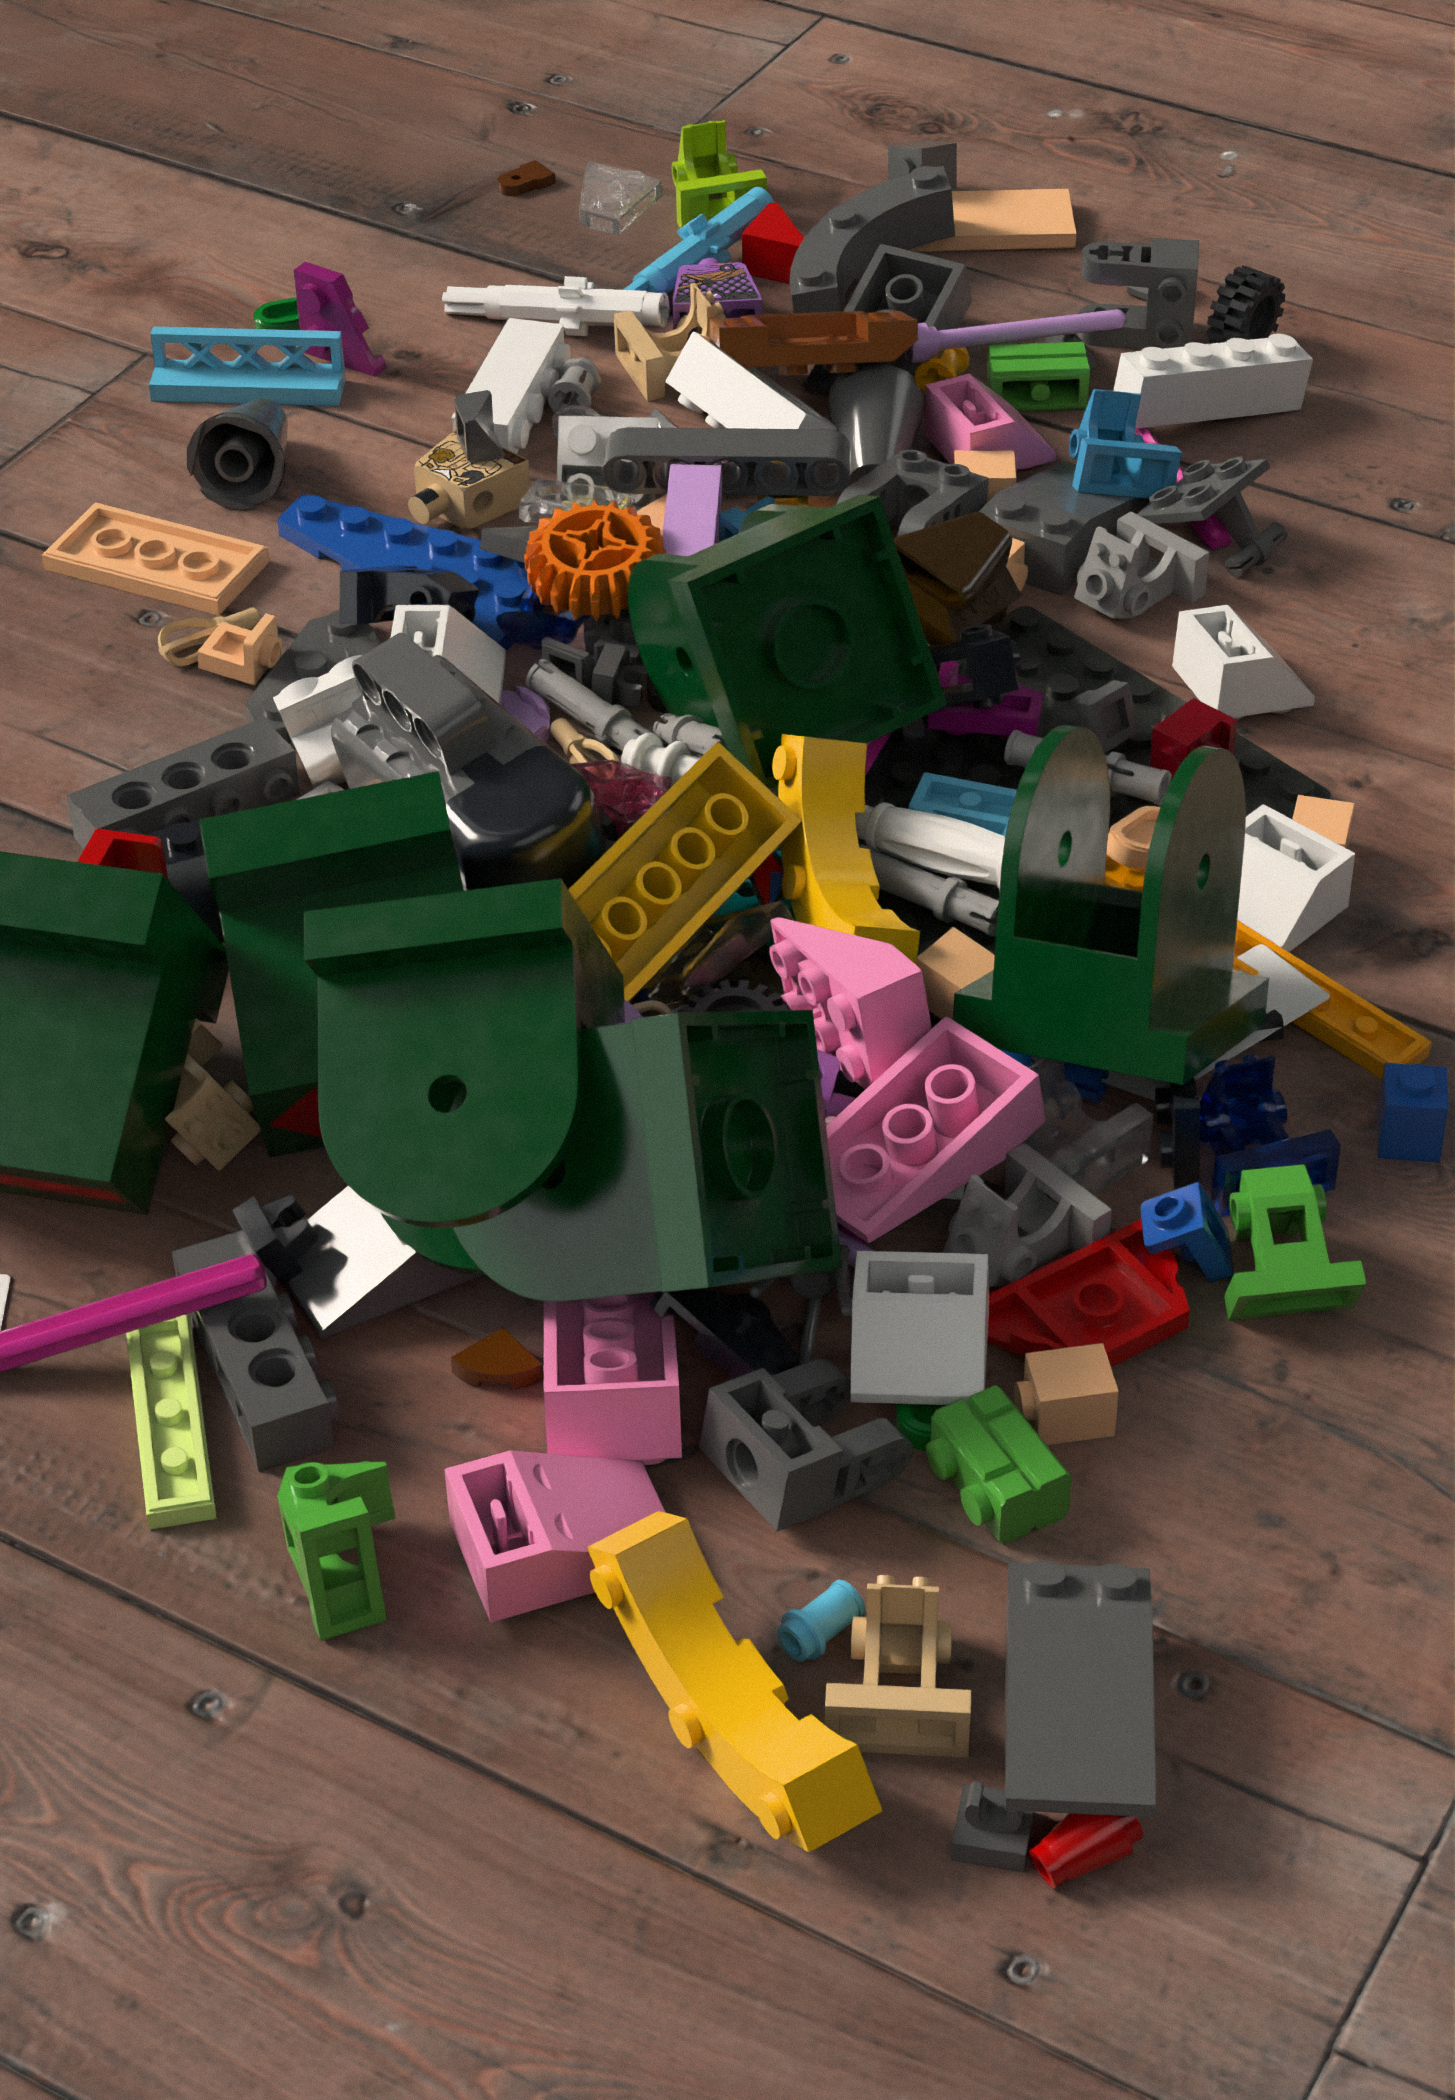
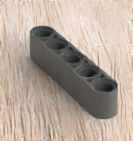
[602,427,851,496]

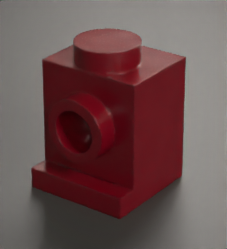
[1150,698,1238,781]

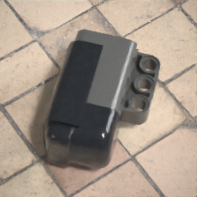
[331,633,619,891]

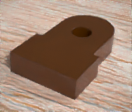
[498,160,556,196]

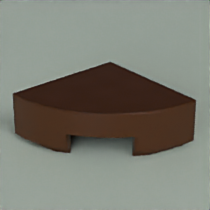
[451,1327,543,1389]

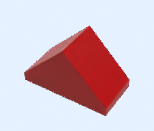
[742,202,804,284]

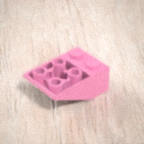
[770,917,932,1090]
[444,1450,666,1623]

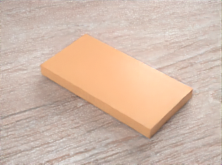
[897,189,1076,252]
[42,502,270,616]

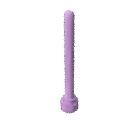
[904,309,1126,364]

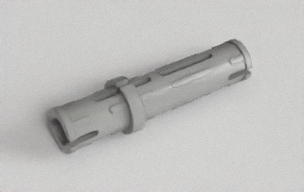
[526,659,664,752]
[653,713,727,757]
[1004,730,1171,806]
[859,844,999,937]

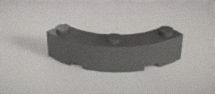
[790,166,955,313]

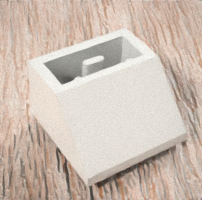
[556,416,661,511]
[390,605,506,704]
[1172,605,1315,720]
[1237,804,1355,952]
[850,1251,989,1405]

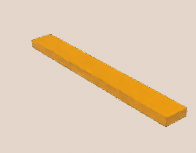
[1104,853,1432,1079]

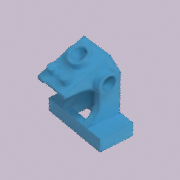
[1069,389,1182,498]

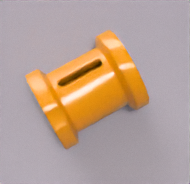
[914,347,970,394]

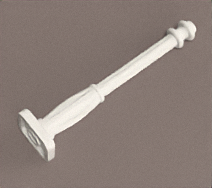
[621,733,1005,890]

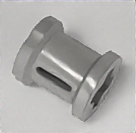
[548,357,601,416]

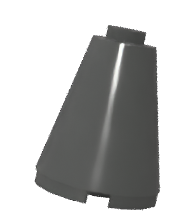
[828,363,925,486]
[187,398,288,510]

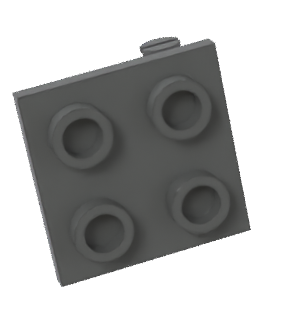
[1137,457,1288,578]

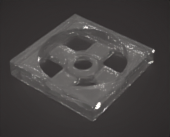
[519,479,635,523]

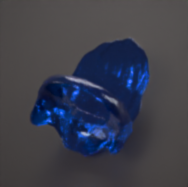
[496,586,590,650]

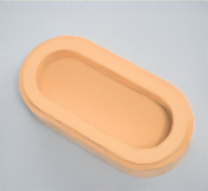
[1107,806,1161,870]

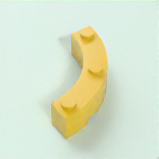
[772,734,920,965]
[587,1511,883,1852]

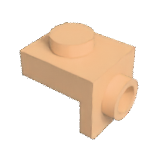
[197,613,282,686]

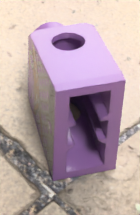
[672,258,762,335]

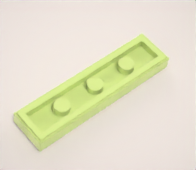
[126,1314,217,1530]

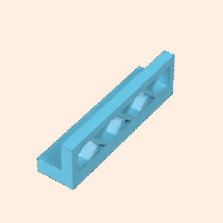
[149,327,346,406]

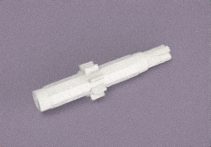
[442,276,670,336]

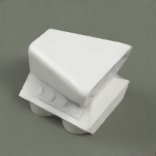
[273,654,363,788]

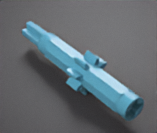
[623,187,774,294]

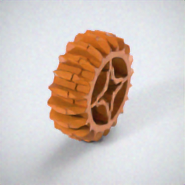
[524,499,666,622]

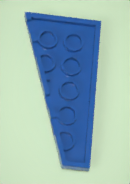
[277,493,546,652]

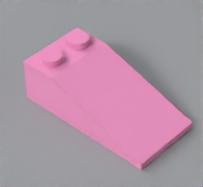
[826,1016,1046,1243]
[544,1292,682,1465]

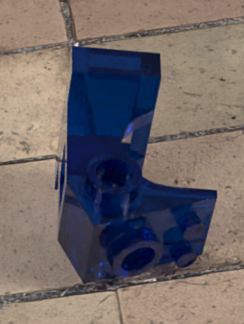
[1200,1053,1341,1217]

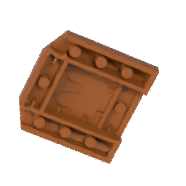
[709,311,918,375]

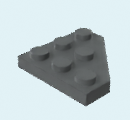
[245,610,382,743]

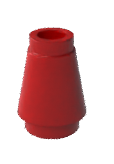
[1029,1813,1144,1889]

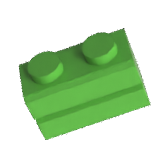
[987,342,1090,412]
[926,1385,1072,1545]

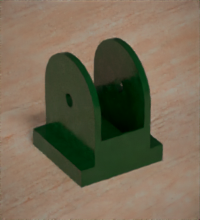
[628,495,947,790]
[952,725,1269,1085]
[304,878,625,1275]
[449,1010,842,1302]

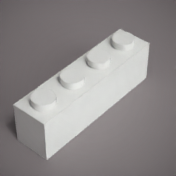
[451,318,571,454]
[665,331,837,463]
[1113,334,1313,429]

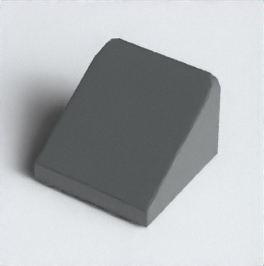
[541,637,597,691]

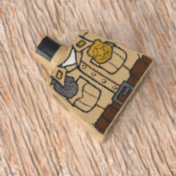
[408,430,531,529]

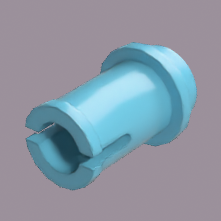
[776,1579,866,1662]

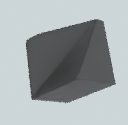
[454,390,505,464]

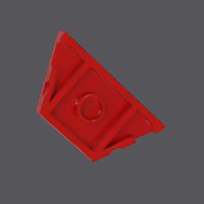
[987,1218,1190,1367]

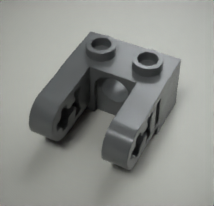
[1077,238,1199,350]
[836,450,989,536]
[699,1358,913,1532]

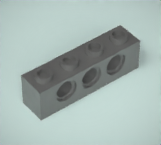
[67,718,300,849]
[172,1230,340,1472]

